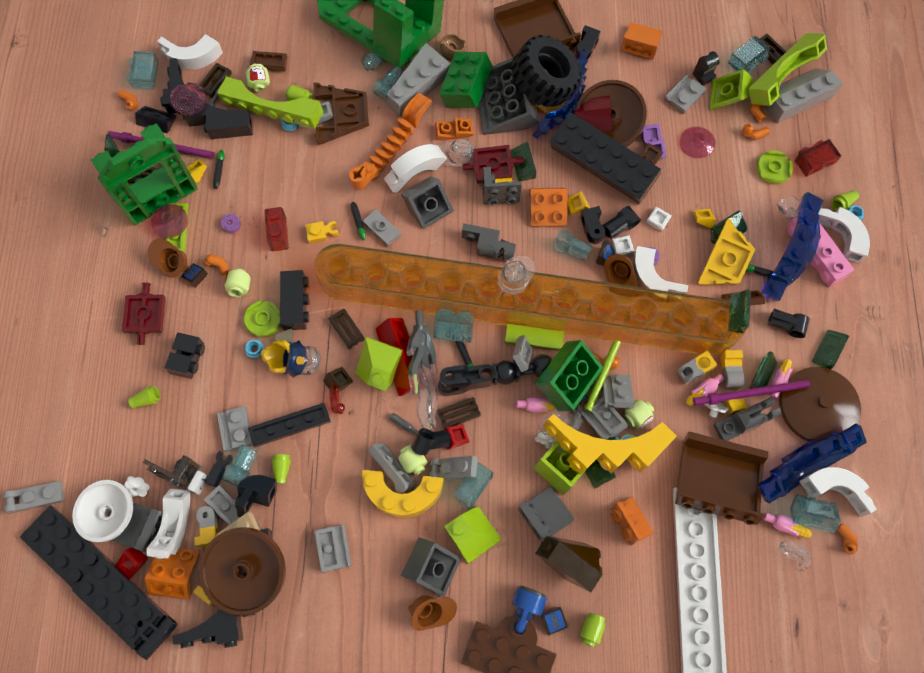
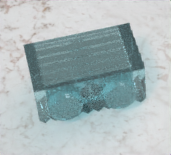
[728,35,771,73]
[127,51,158,89]
[433,309,475,343]
[454,462,493,509]
[790,494,841,533]

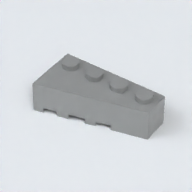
[387,43,450,117]

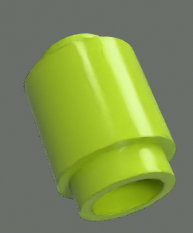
[285,85,313,101]
[579,612,606,647]

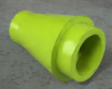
[831,190,859,211]
[128,386,161,409]
[271,454,291,483]

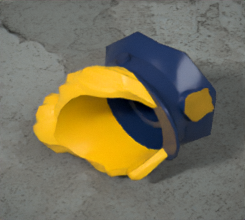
[261,339,307,378]

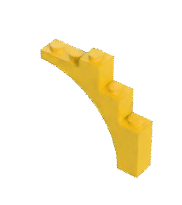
[543,414,677,474]

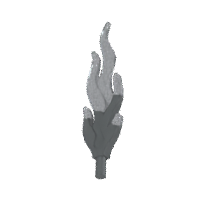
[407,310,438,454]

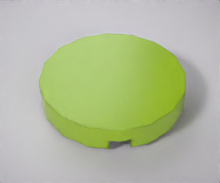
[756,150,794,185]
[244,301,281,338]

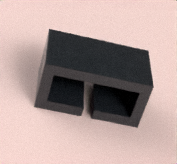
[164,332,205,379]

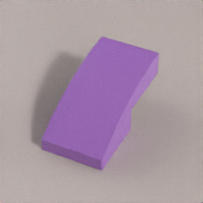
[641,124,667,159]

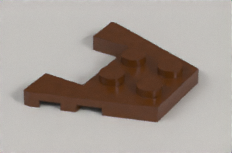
[313,82,369,145]

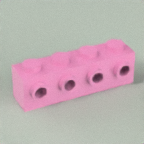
[786,211,854,287]

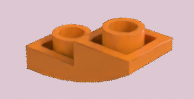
[435,118,474,140]

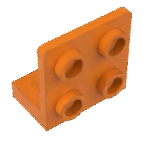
[621,22,662,59]
[529,187,568,226]
[610,496,654,545]
[145,548,200,600]

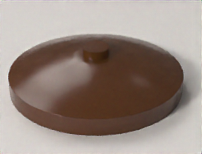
[575,80,647,147]
[779,367,861,445]
[199,527,286,615]

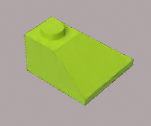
[709,69,754,110]
[355,337,403,391]
[444,506,502,564]

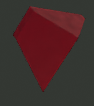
[574,95,613,132]

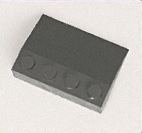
[479,57,539,135]

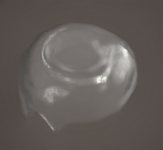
[777,195,809,219]
[299,346,321,375]

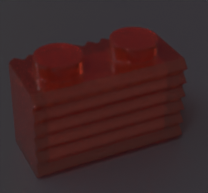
[795,139,842,177]
[265,207,289,251]

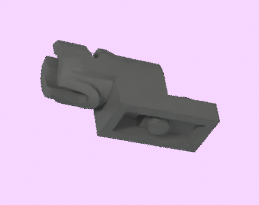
[462,223,516,262]
[713,397,781,441]

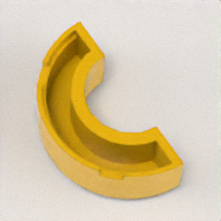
[362,470,444,519]

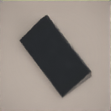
[135,106,176,133]

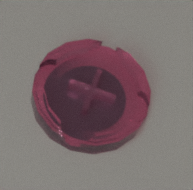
[170,82,206,116]

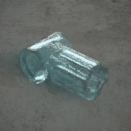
[373,66,403,101]
[554,230,592,261]
[223,445,258,486]

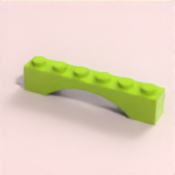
[749,33,827,106]
[217,77,324,129]

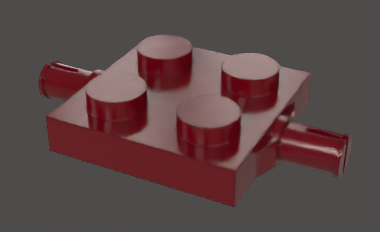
[462,145,524,184]
[122,282,166,345]

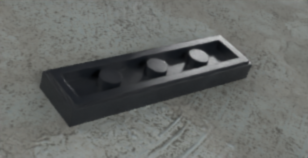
[248,403,331,448]

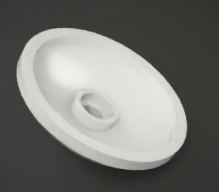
[73,480,133,543]

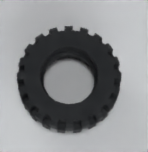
[511,35,581,107]

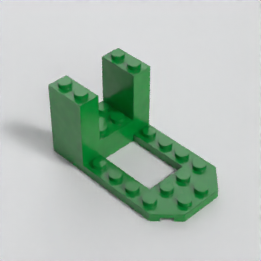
[317,0,444,69]
[91,123,198,226]

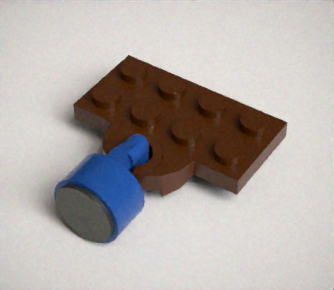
[461,585,557,673]

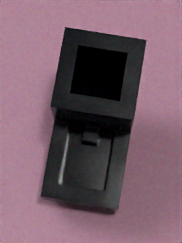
[235,475,277,517]

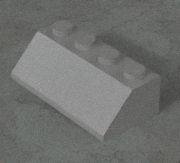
[764,68,842,123]

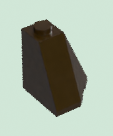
[535,536,603,593]

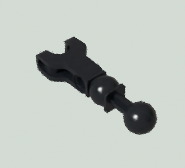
[438,354,553,396]

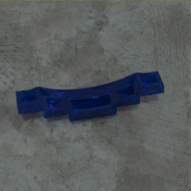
[532,49,589,139]
[761,192,824,301]
[758,423,867,504]

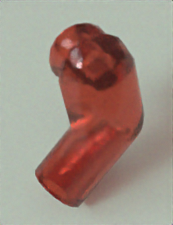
[329,385,345,414]

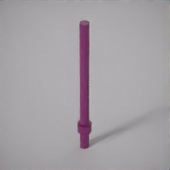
[107,131,214,159]
[693,380,810,406]

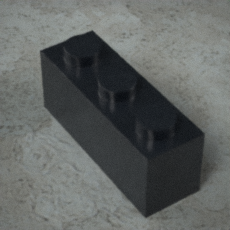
[280,270,310,331]

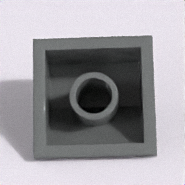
[401,176,454,229]
[401,537,461,597]

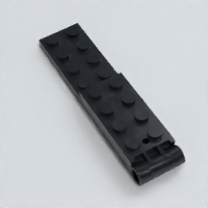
[20,505,178,660]

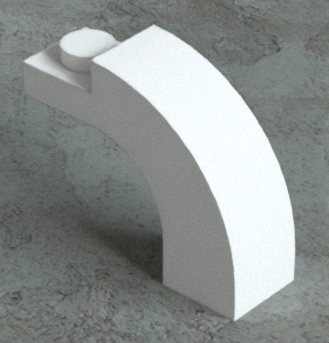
[157,34,223,70]
[384,144,447,193]
[814,207,870,263]
[633,246,689,301]
[799,467,877,517]
[147,488,190,559]

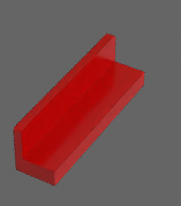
[375,318,427,396]

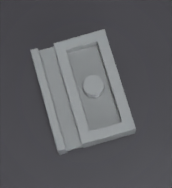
[664,75,707,114]
[602,374,634,408]
[580,397,628,440]
[217,406,253,452]
[315,524,352,573]

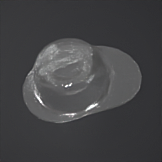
[439,138,476,167]
[498,255,536,295]
[538,404,584,435]

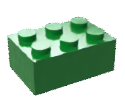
[439,52,493,108]
[535,340,604,411]

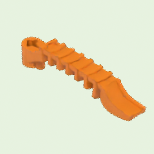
[349,93,432,190]

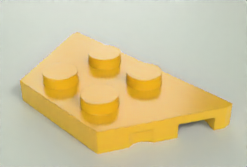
[697,218,755,285]

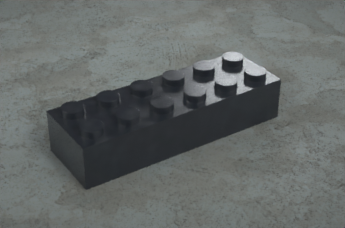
[549,112,661,204]

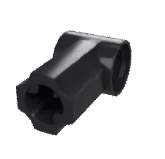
[602,206,641,239]
[768,308,810,338]
[411,428,451,455]

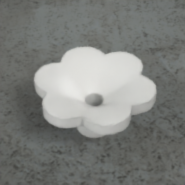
[704,402,729,418]
[535,432,557,449]
[124,476,149,497]

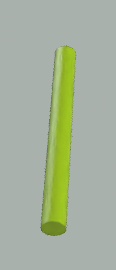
[584,340,621,412]

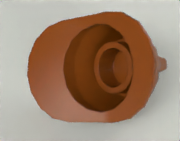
[148,238,188,278]
[604,254,637,298]
[408,595,457,631]

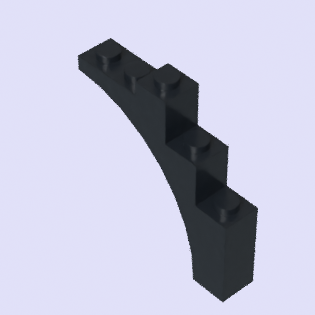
[160,59,253,140]
[172,528,273,648]

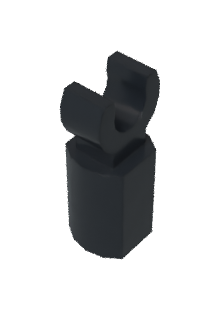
[205,451,233,488]

